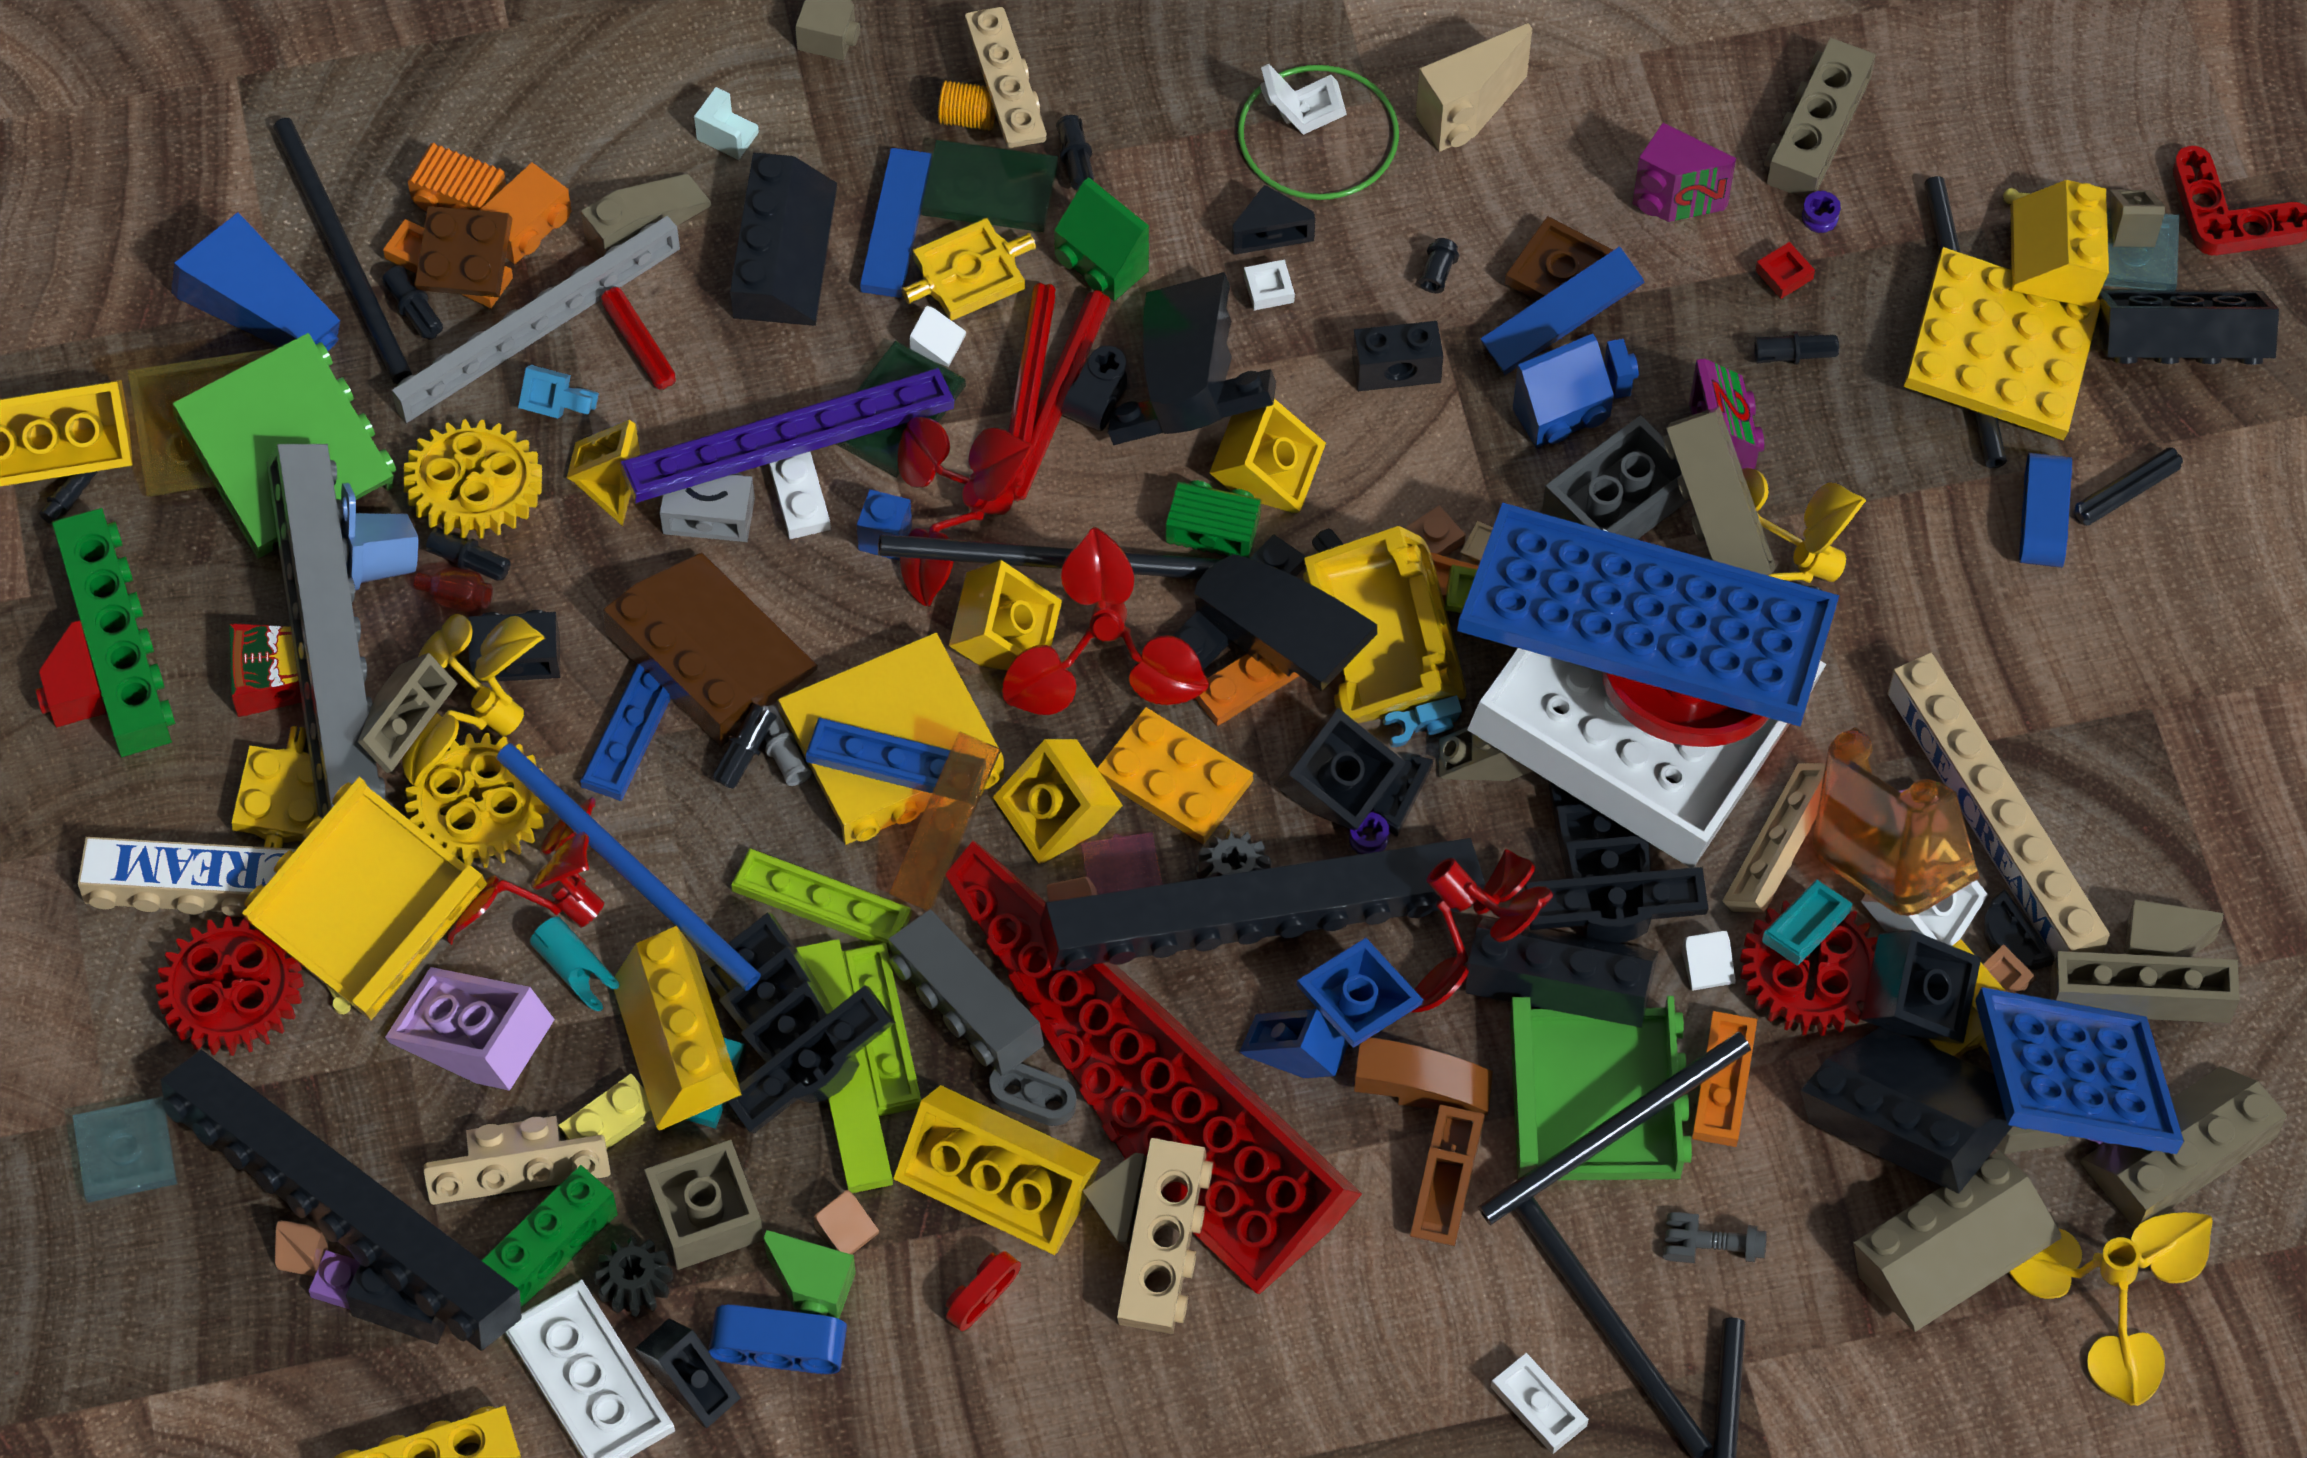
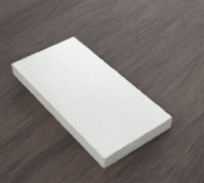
[505,1279,675,1458]

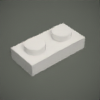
[769,452,831,539]
[1491,1353,1589,1454]

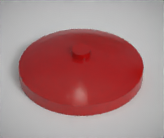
[1602,672,1769,747]

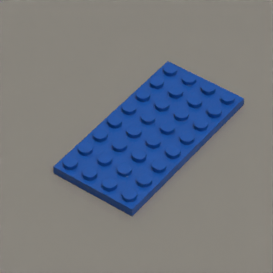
[1457,503,1839,727]

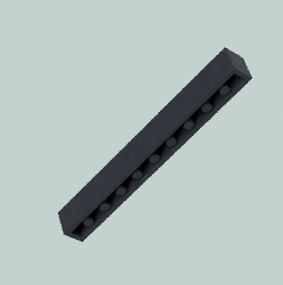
[1039,838,1485,971]
[161,1049,522,1351]

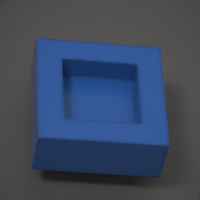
[1604,339,1639,399]

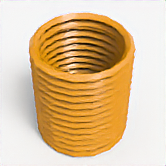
[938,80,996,131]

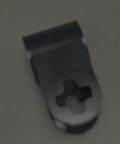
[1062,346,1128,431]

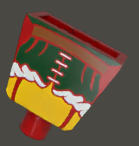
[229,624,302,717]

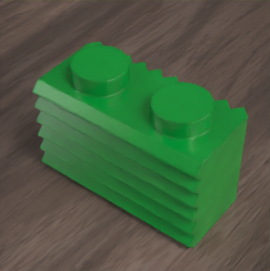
[1166,480,1261,558]

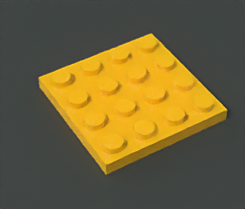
[1903,247,2100,441]

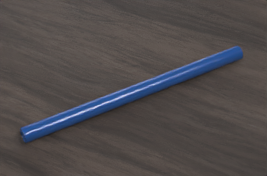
[496,743,761,991]

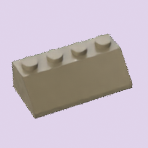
[2080,1066,2287,1229]
[1853,1150,2061,1332]

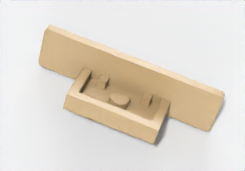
[965,7,1047,148]
[424,1116,610,1204]

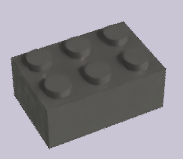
[1542,415,1691,539]

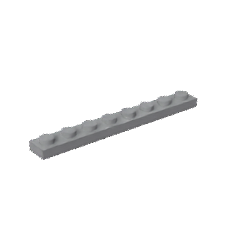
[392,216,680,423]

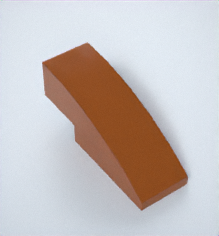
[1354,1038,1493,1116]
[1410,1105,1485,1247]

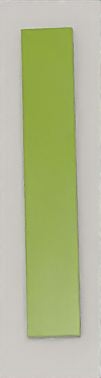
[796,939,893,1193]

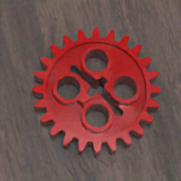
[1740,900,1878,1036]
[156,916,304,1056]

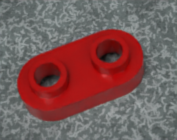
[946,1251,1021,1331]

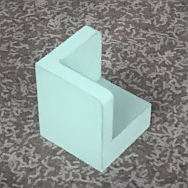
[694,87,759,160]

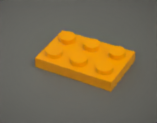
[1097,707,1253,845]

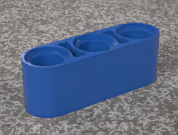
[2019,452,2072,568]
[708,1305,847,1374]

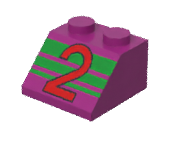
[1632,123,1736,222]
[1689,358,1764,469]

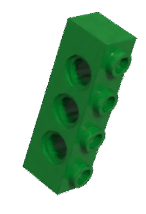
[481,1165,618,1308]

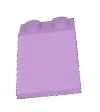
[385,967,555,1091]

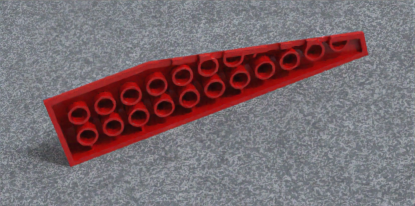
[945,841,1362,1294]

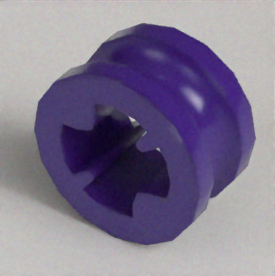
[1802,191,1841,233]
[1349,812,1389,854]

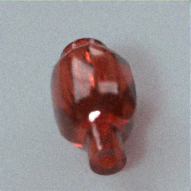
[414,568,493,612]

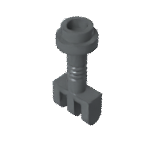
[1663,1212,1767,1263]

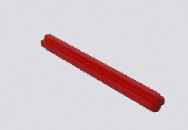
[1008,283,1056,488]
[1011,290,1111,502]

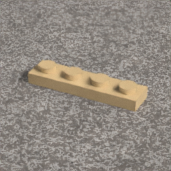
[1723,763,1840,913]

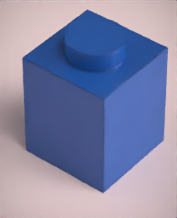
[857,489,912,561]

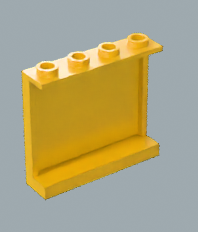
[778,632,1004,845]
[242,776,487,1021]

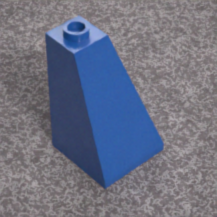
[171,212,340,351]

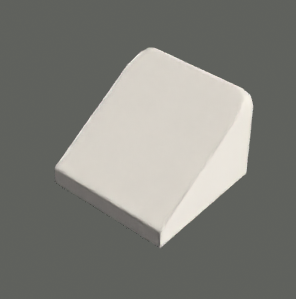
[910,306,966,367]
[1682,931,1736,991]

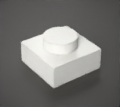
[1244,259,1295,311]

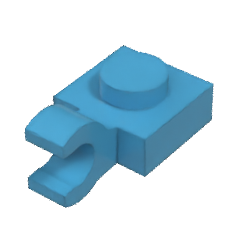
[518,365,599,418]
[1383,695,1462,747]

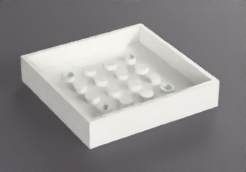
[1467,529,1826,868]

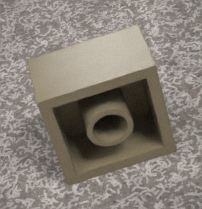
[644,1140,764,1270]

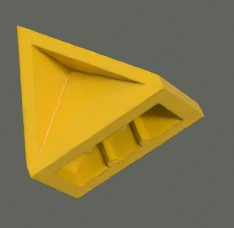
[567,420,640,526]

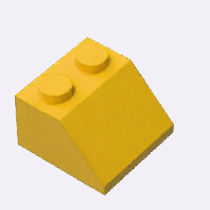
[1209,398,1326,513]
[949,560,1062,671]
[993,739,1123,863]

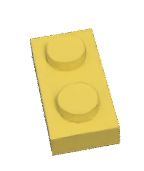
[558,1074,653,1150]

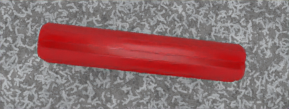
[601,287,676,390]

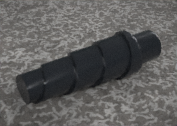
[39,471,98,524]

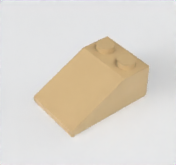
[1416,23,1532,152]

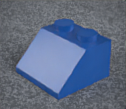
[1513,333,1614,448]

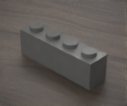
[888,909,1044,1076]

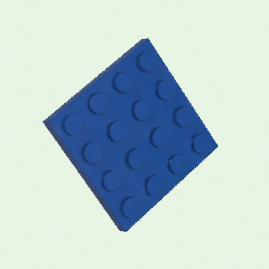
[1975,987,2184,1154]

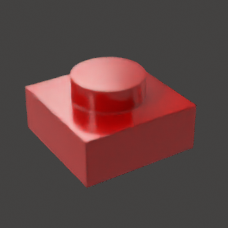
[1755,241,1815,299]

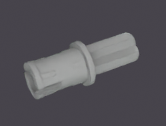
[756,705,812,786]

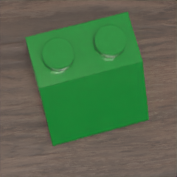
[1054,177,1149,302]

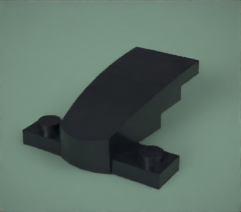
[1108,272,1277,446]
[1173,534,1378,691]
[1525,780,1709,943]
[700,912,896,1133]

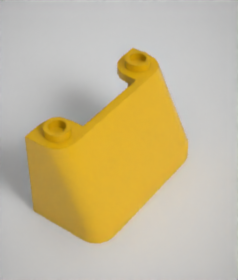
[1303,526,1466,724]

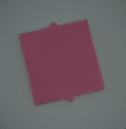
[1081,832,1163,895]

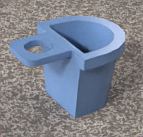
[340,483,418,591]

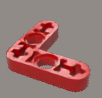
[2173,146,2307,256]

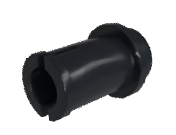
[1418,238,1460,294]

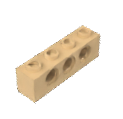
[1117,1138,1213,1334]

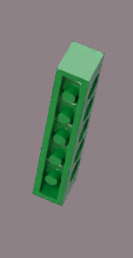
[52,508,176,758]

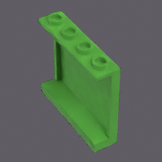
[173,333,396,559]
[1509,996,1692,1180]

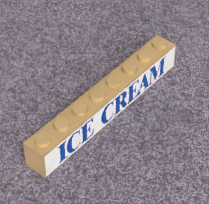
[1888,652,2110,960]
[78,837,296,917]

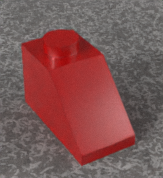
[35,620,107,728]

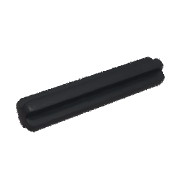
[2073,447,2183,526]

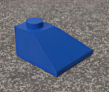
[1296,938,1423,1048]

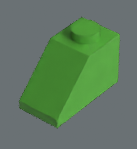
[764,1230,856,1319]

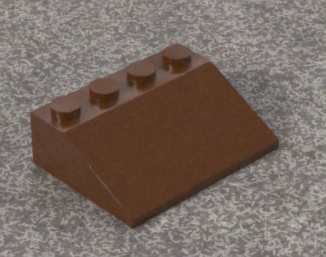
[603,552,818,747]

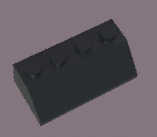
[730,152,838,326]
[2097,290,2279,365]
[1466,917,1658,1028]

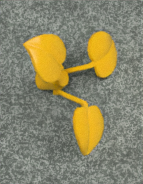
[1742,468,1866,583]
[402,614,545,788]
[2009,1212,2213,1406]

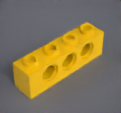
[334,1406,521,1458]

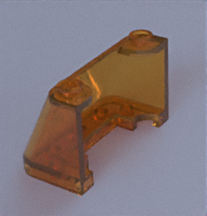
[1813,727,1979,916]

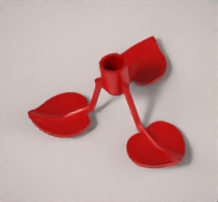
[898,417,1034,607]
[1002,527,1209,715]
[447,797,605,945]
[1411,849,1553,1013]

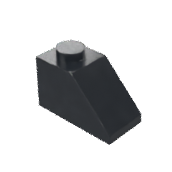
[635,1318,741,1428]

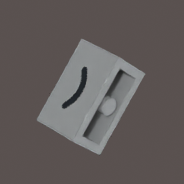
[660,473,755,542]

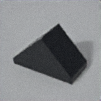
[1232,184,1316,255]

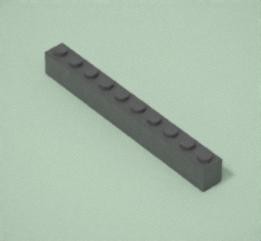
[267,444,385,818]

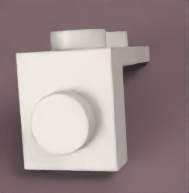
[1260,64,1347,135]

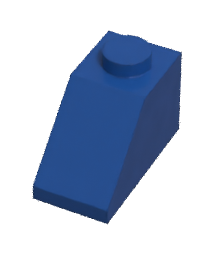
[1239,1009,1349,1078]

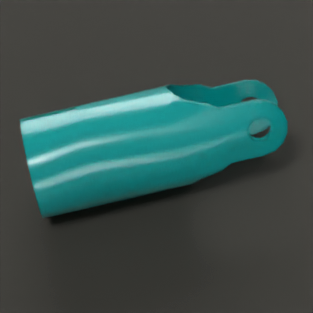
[530,917,620,1011]

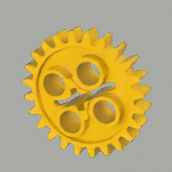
[403,419,542,539]
[405,733,549,868]

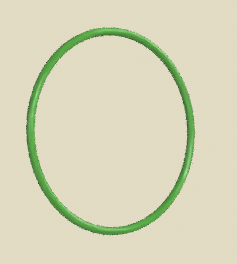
[1238,65,1399,200]

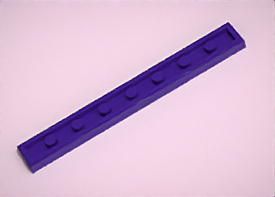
[621,368,955,503]

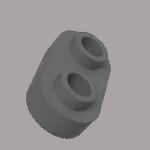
[990,1063,1076,1126]

